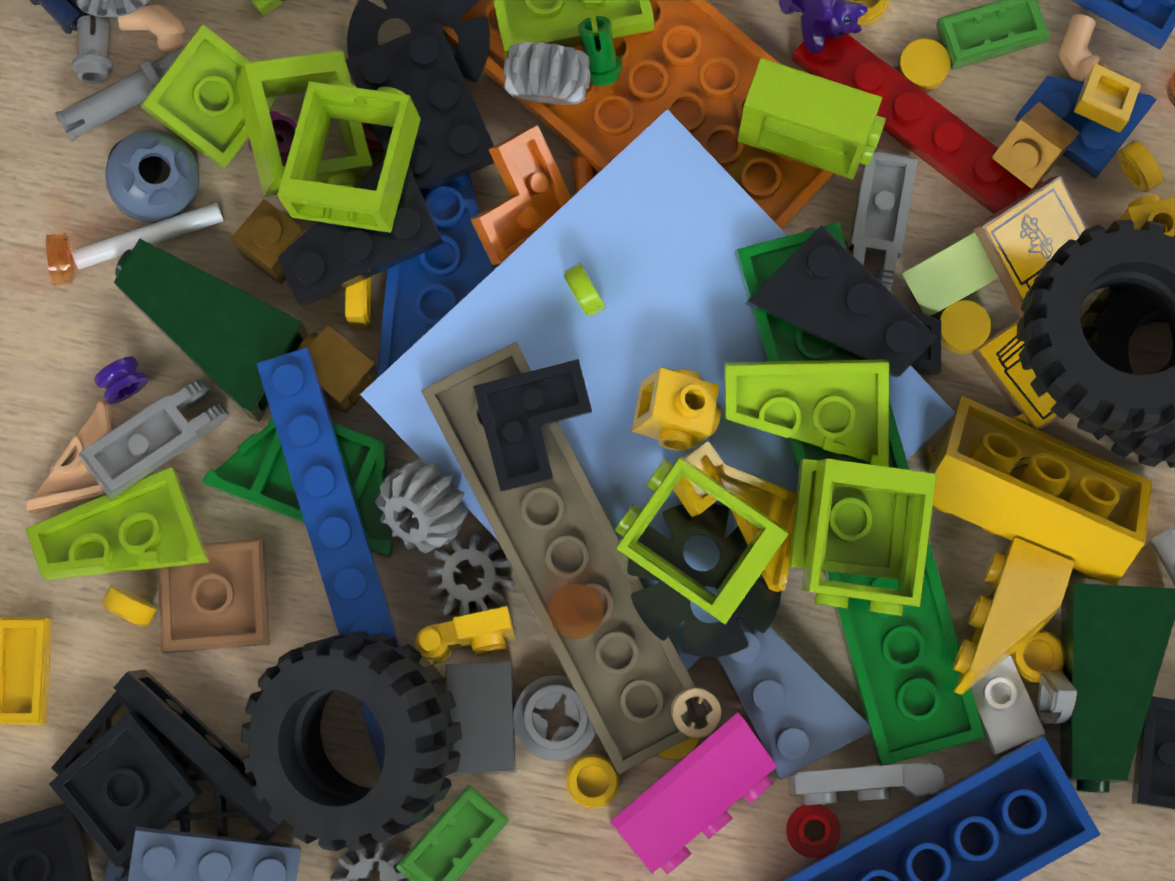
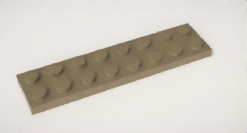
[421,342,707,775]

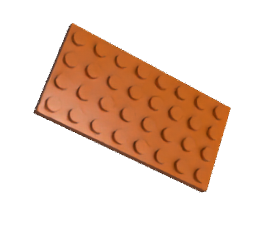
[441,0,836,230]

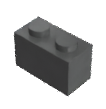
[437,662,516,776]

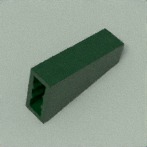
[114,238,309,422]
[1060,583,1175,793]

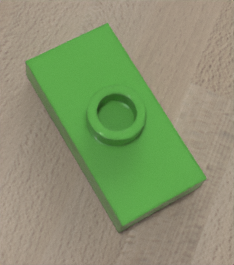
[936,0,1050,70]
[396,785,509,881]

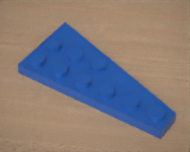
[377,174,494,378]

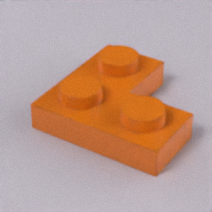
[470,125,571,265]

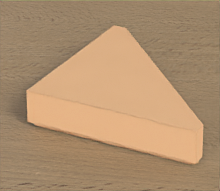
[26,399,115,514]

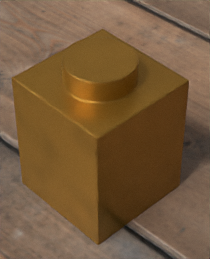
[992,102,1079,189]
[231,199,305,285]
[297,325,378,414]

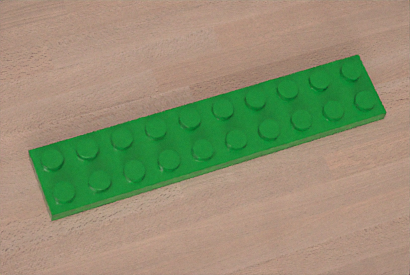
[735,222,985,766]

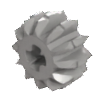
[503,41,591,105]
[375,459,469,554]
[425,533,515,616]

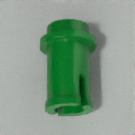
[578,16,623,86]

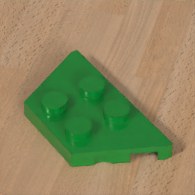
[202,417,393,558]

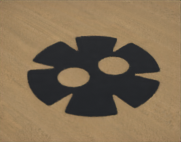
[347,0,490,82]
[627,504,782,657]

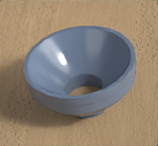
[105,130,200,223]

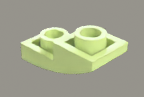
[902,231,999,316]

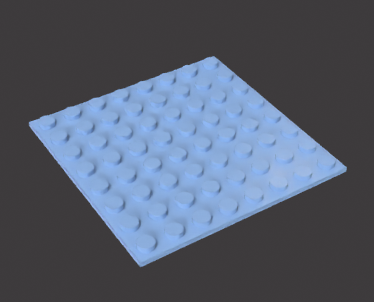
[360,109,955,670]

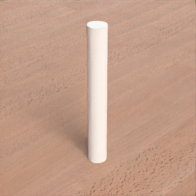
[72,202,224,270]

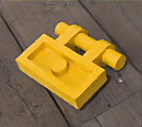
[415,606,516,664]

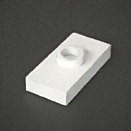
[971,655,1046,755]

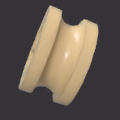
[670,687,721,738]

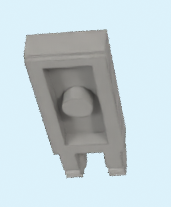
[849,150,918,291]
[79,379,229,500]
[788,762,946,805]

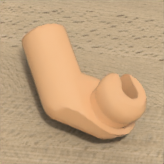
[118,5,185,52]
[1059,14,1107,82]

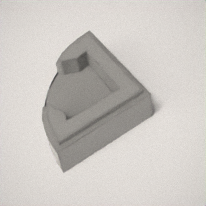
[1036,670,1077,724]

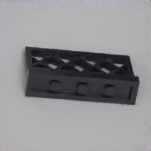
[51,669,286,841]

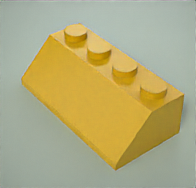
[928,395,1153,585]

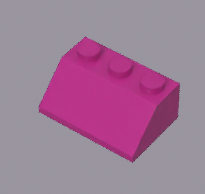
[610,712,777,875]

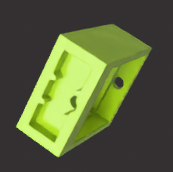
[235,50,372,197]
[737,58,886,180]
[277,80,421,233]
[614,455,789,624]
[801,458,937,616]

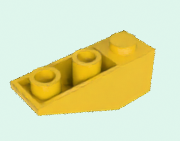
[953,537,1075,695]

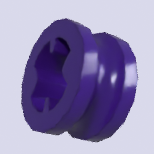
[94,356,148,404]

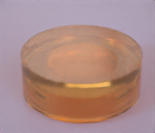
[46,233,75,286]
[549,584,603,639]

